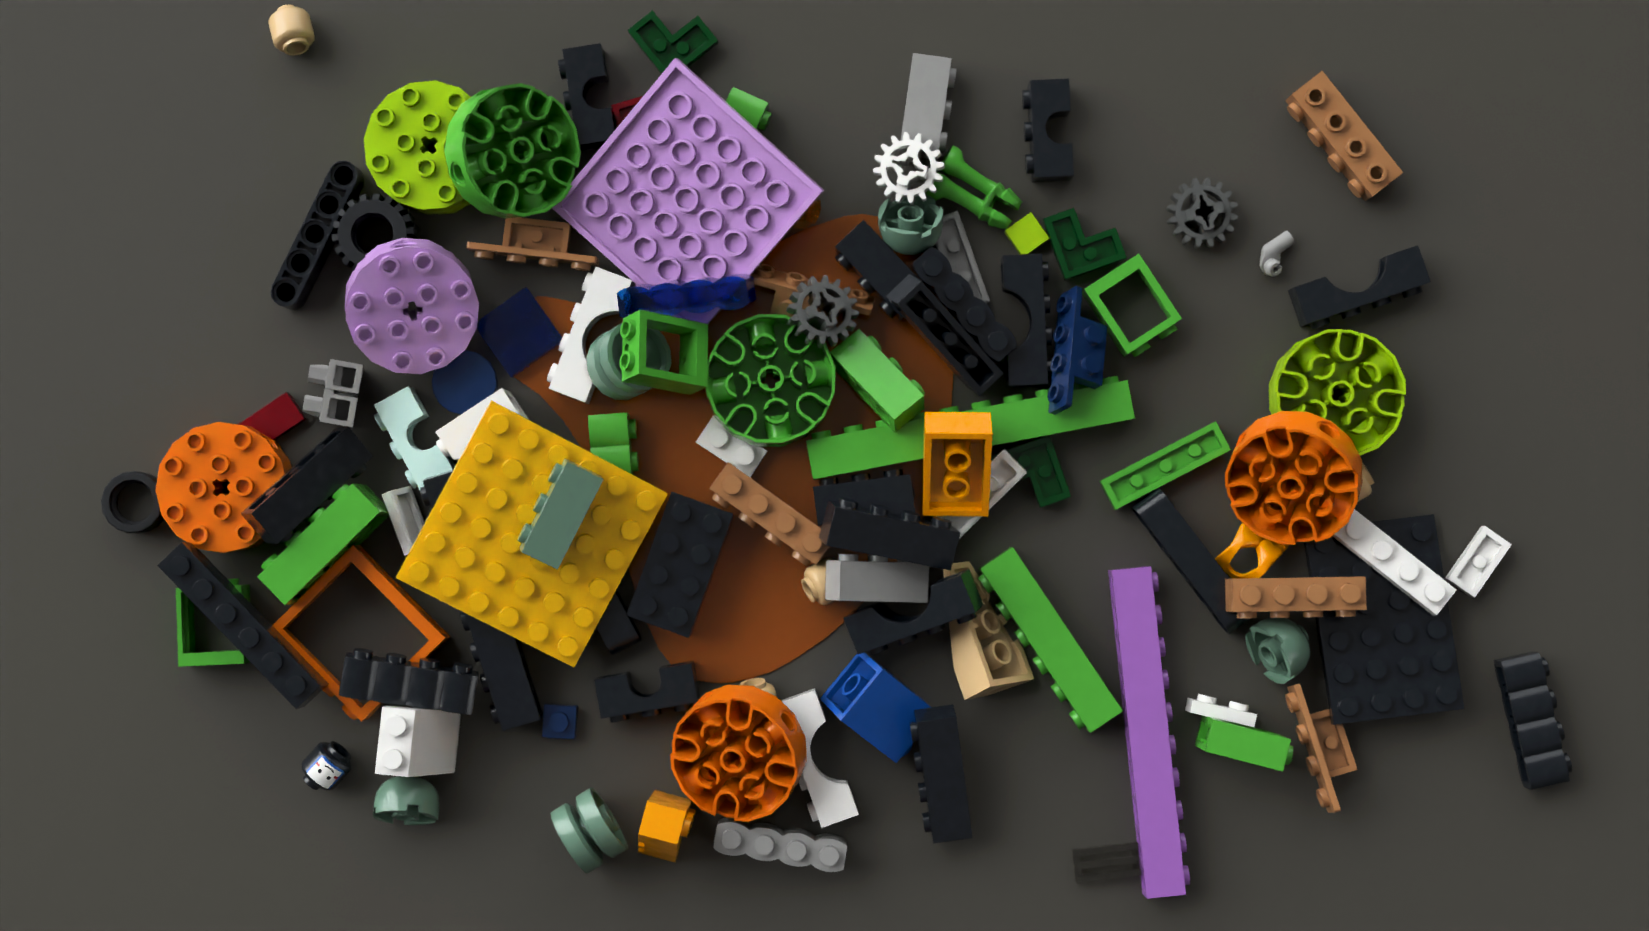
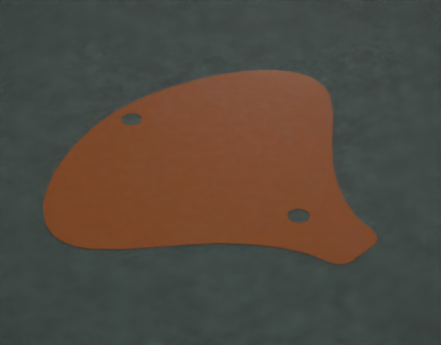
[502,214,953,683]

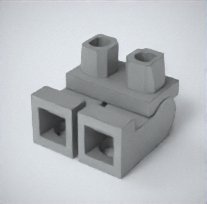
[302,359,364,427]

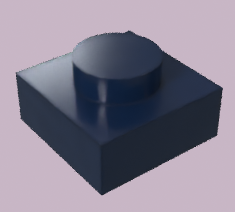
[542,704,578,739]

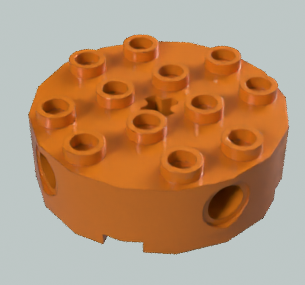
[1225,411,1363,545]
[155,422,292,553]
[670,684,807,822]

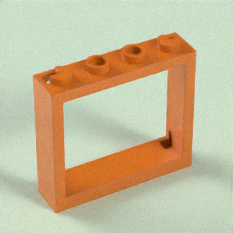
[272,545,451,722]

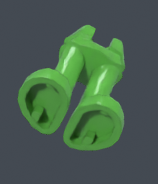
[925,145,1022,229]

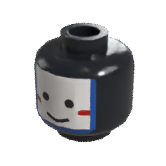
[302,741,351,790]

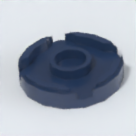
[432,350,498,414]

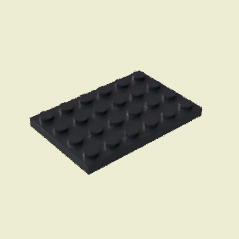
[1304,514,1465,725]

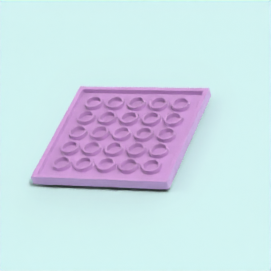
[552,58,824,324]

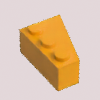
[638,790,696,863]

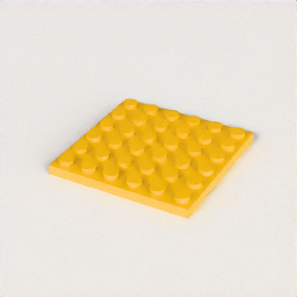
[396,400,668,667]

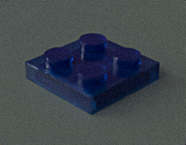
[477,287,562,378]

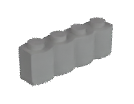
[713,818,847,872]

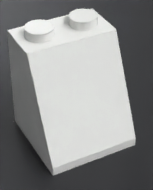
[436,388,529,460]
[375,704,461,777]

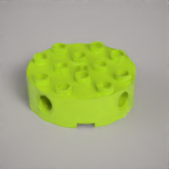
[364,80,471,215]
[1269,329,1406,456]

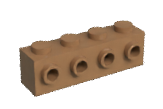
[1285,71,1403,201]
[709,462,829,566]
[1225,576,1367,618]

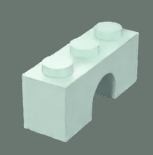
[374,386,456,490]

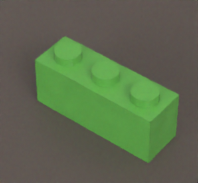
[830,329,925,432]

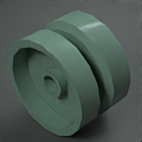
[586,323,672,400]
[550,787,628,874]

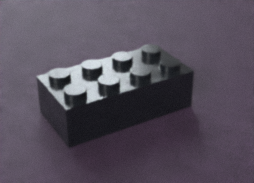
[626,492,735,638]

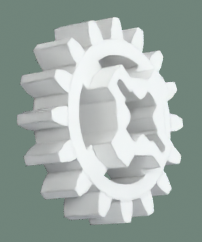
[873,132,945,205]

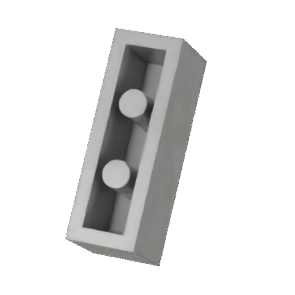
[898,53,956,160]
[825,554,929,603]

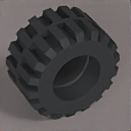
[332,194,420,271]

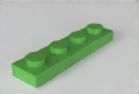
[1099,421,1231,510]

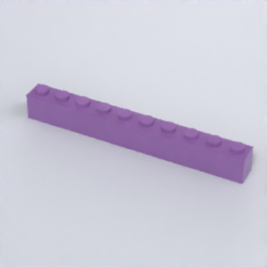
[1108,566,1190,899]

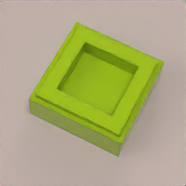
[1004,212,1050,255]

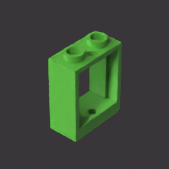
[1082,254,1182,358]
[620,310,708,395]
[176,578,250,667]
[1194,716,1293,772]

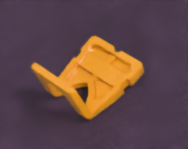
[1215,523,1289,578]

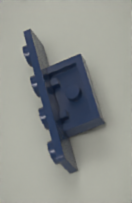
[1048,286,1107,415]

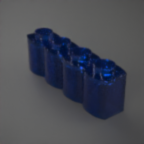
[617,274,756,318]

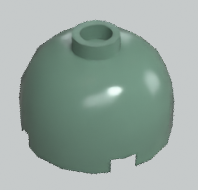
[878,195,943,255]
[1245,617,1310,684]
[373,776,439,825]

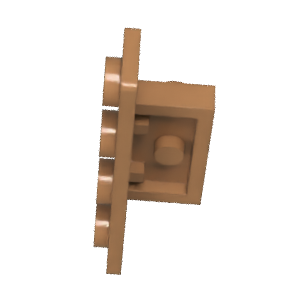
[466,217,600,271]
[745,263,875,330]
[1285,683,1358,813]

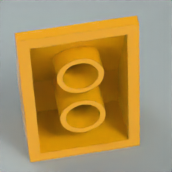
[923,412,993,517]

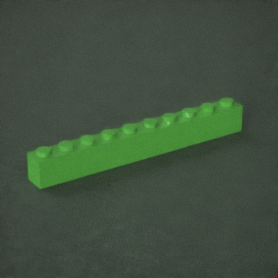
[806,376,1135,480]

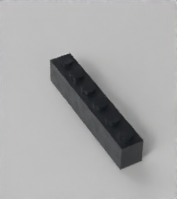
[157,542,329,709]

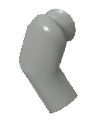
[1259,230,1295,277]

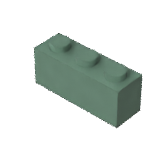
[517,458,604,570]

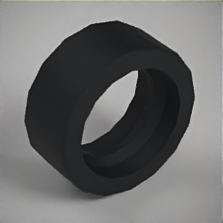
[101,471,164,533]

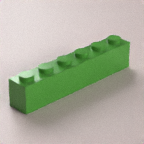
[978,547,1123,733]

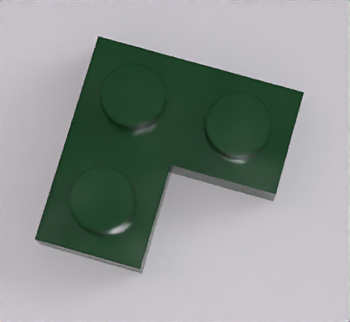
[627,10,719,74]
[1042,208,1127,281]
[991,435,1071,508]

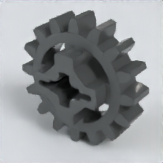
[1166,177,1238,249]
[786,275,859,348]

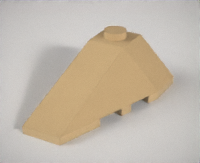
[943,561,1034,700]

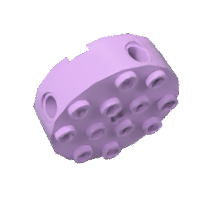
[345,238,479,374]

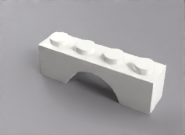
[547,267,635,404]
[781,688,859,828]

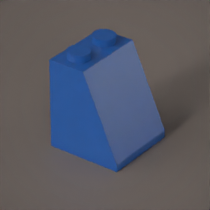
[820,652,931,763]

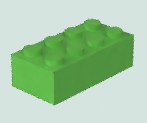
[257,483,389,605]

